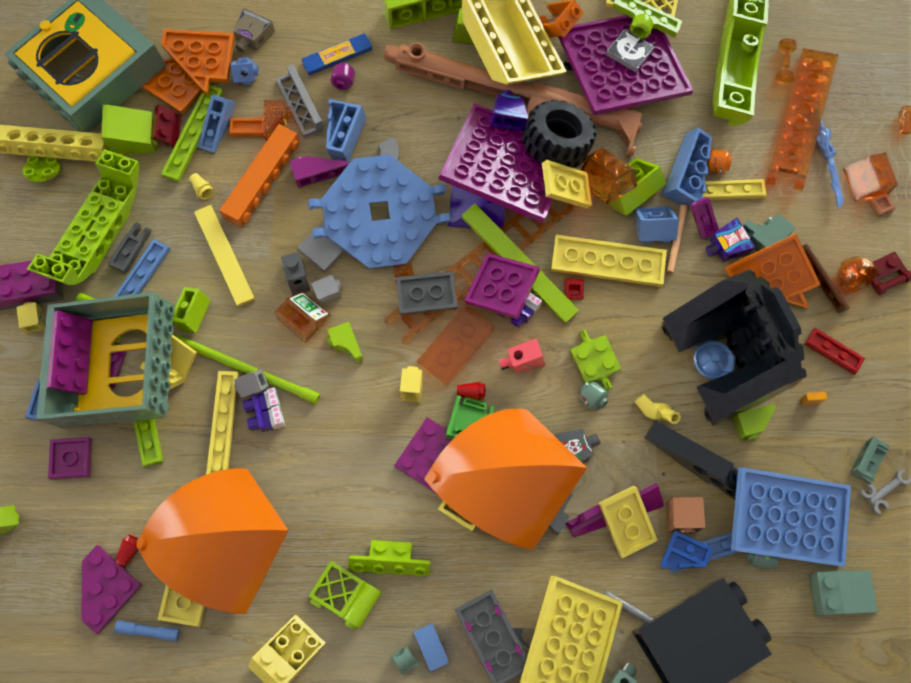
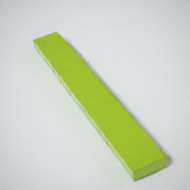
[461,204,579,324]

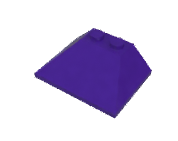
[448,185,505,230]

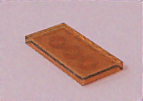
[417,305,495,385]

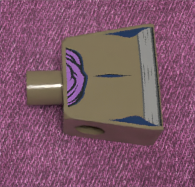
[233,8,275,53]

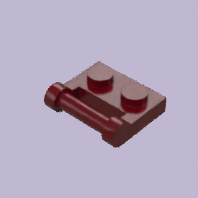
[861,251,911,295]

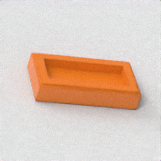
[229,118,267,137]

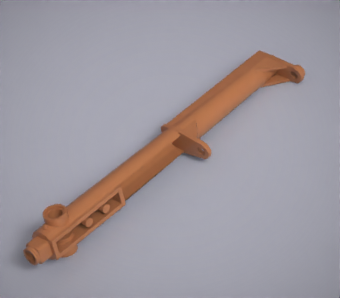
[384,42,643,157]

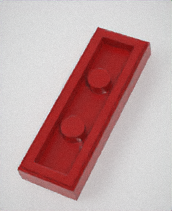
[804,328,865,375]

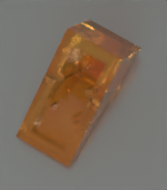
[263,100,291,141]

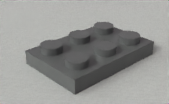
[396,271,458,316]

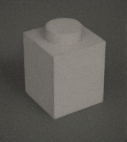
[311,275,342,306]
[234,368,269,398]

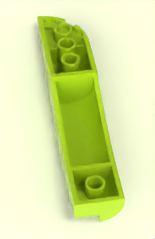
[712,0,769,126]

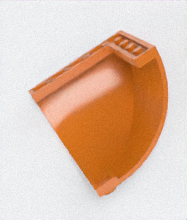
[424,409,587,550]
[137,468,289,614]

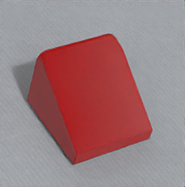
[564,278,584,299]

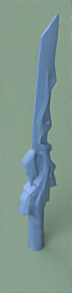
[812,108,844,210]

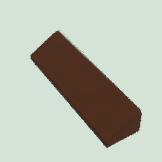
[802,243,850,313]

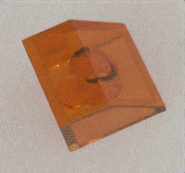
[843,152,898,201]

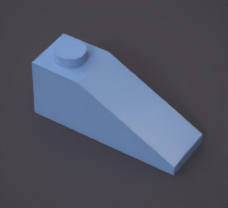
[198,95,236,153]

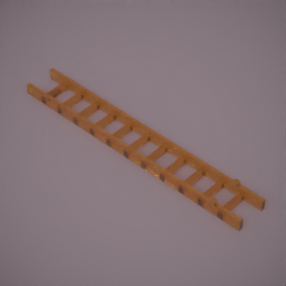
[384,204,574,343]

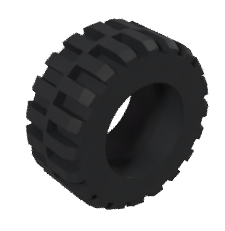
[522,100,596,168]

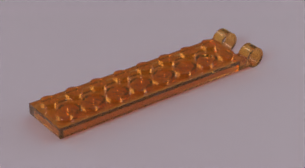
[766,48,839,191]

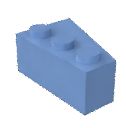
[326,99,367,163]

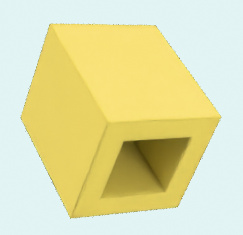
[16,302,45,334]

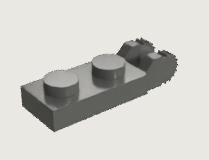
[108,222,151,274]

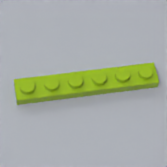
[161,85,224,183]

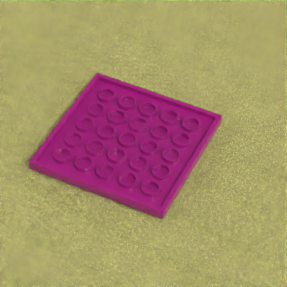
[558,15,694,115]
[438,103,553,223]

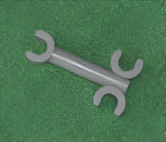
[858,469,911,515]

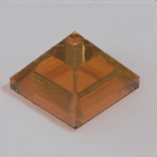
[394,263,414,284]

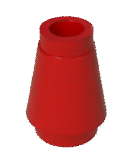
[457,381,486,401]
[115,534,139,567]

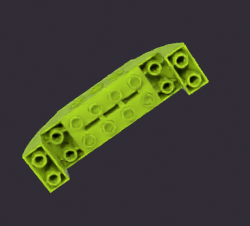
[27,149,139,285]

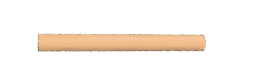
[666,205,688,274]

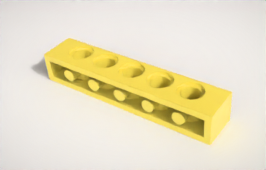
[0,125,110,162]

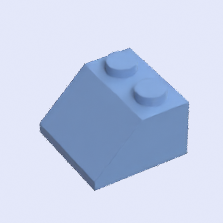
[634,206,678,243]

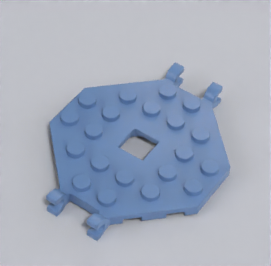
[308,155,451,269]

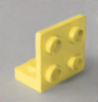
[140,335,196,389]

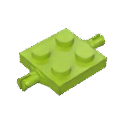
[570,329,621,391]

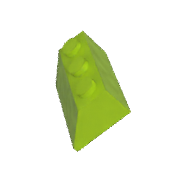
[597,158,666,216]

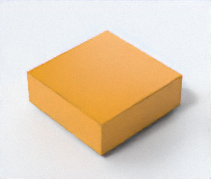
[800,392,827,405]

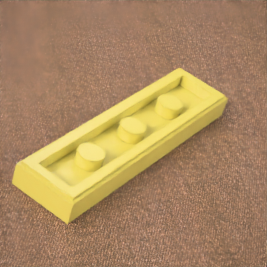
[703,179,767,201]

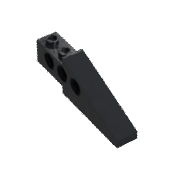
[644,421,738,500]

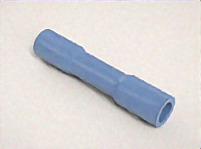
[114,620,180,642]

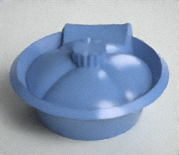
[694,341,736,379]

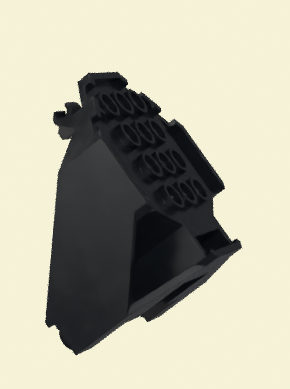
[662,269,807,426]

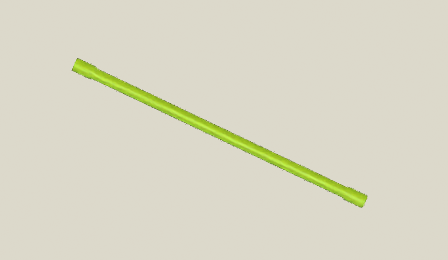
[75,292,320,405]

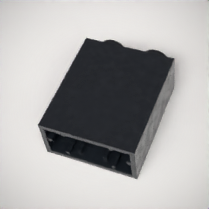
[631,578,772,683]

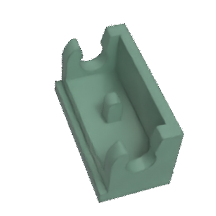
[850,436,890,484]

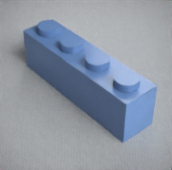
[663,127,712,206]

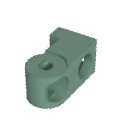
[391,646,419,674]

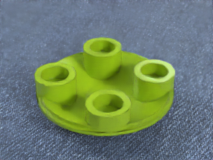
[22,156,61,182]

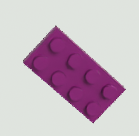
[46,311,93,395]

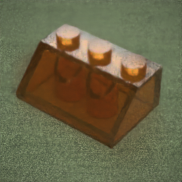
[580,148,637,204]

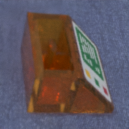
[274,291,331,343]

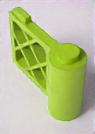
[309,561,382,630]

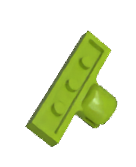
[612,0,682,39]

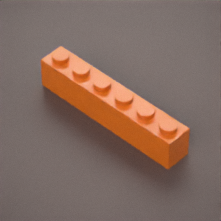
[219,124,300,228]

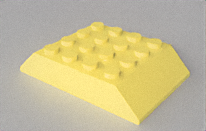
[462,0,566,84]

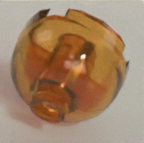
[837,256,878,293]

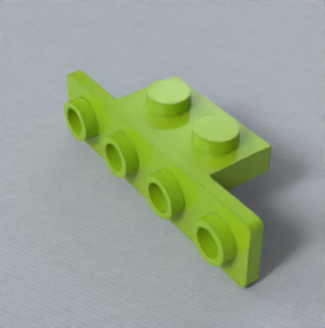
[348,540,431,577]

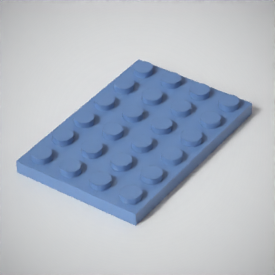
[731,467,851,567]

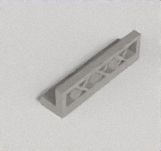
[276,64,324,138]

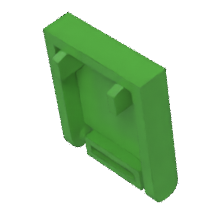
[445,395,495,440]

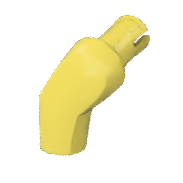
[634,394,681,424]

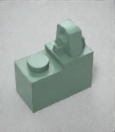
[743,213,796,251]

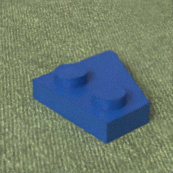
[659,531,713,569]

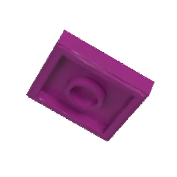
[48,437,92,480]

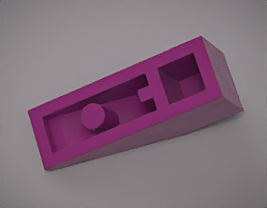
[289,156,348,188]

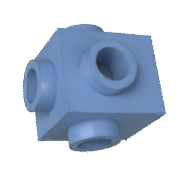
[231,57,259,85]

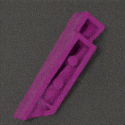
[566,483,664,537]

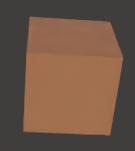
[666,497,705,534]

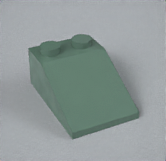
[809,571,878,616]

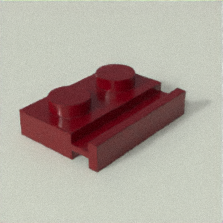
[151,104,182,148]

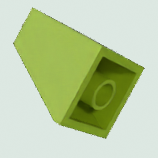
[101,105,159,155]

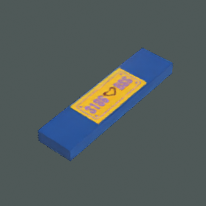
[301,33,373,76]

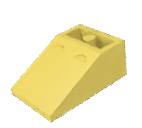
[248,615,325,683]

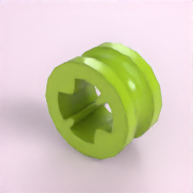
[740,34,759,52]

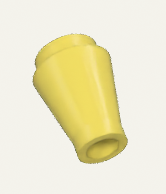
[189,173,214,200]

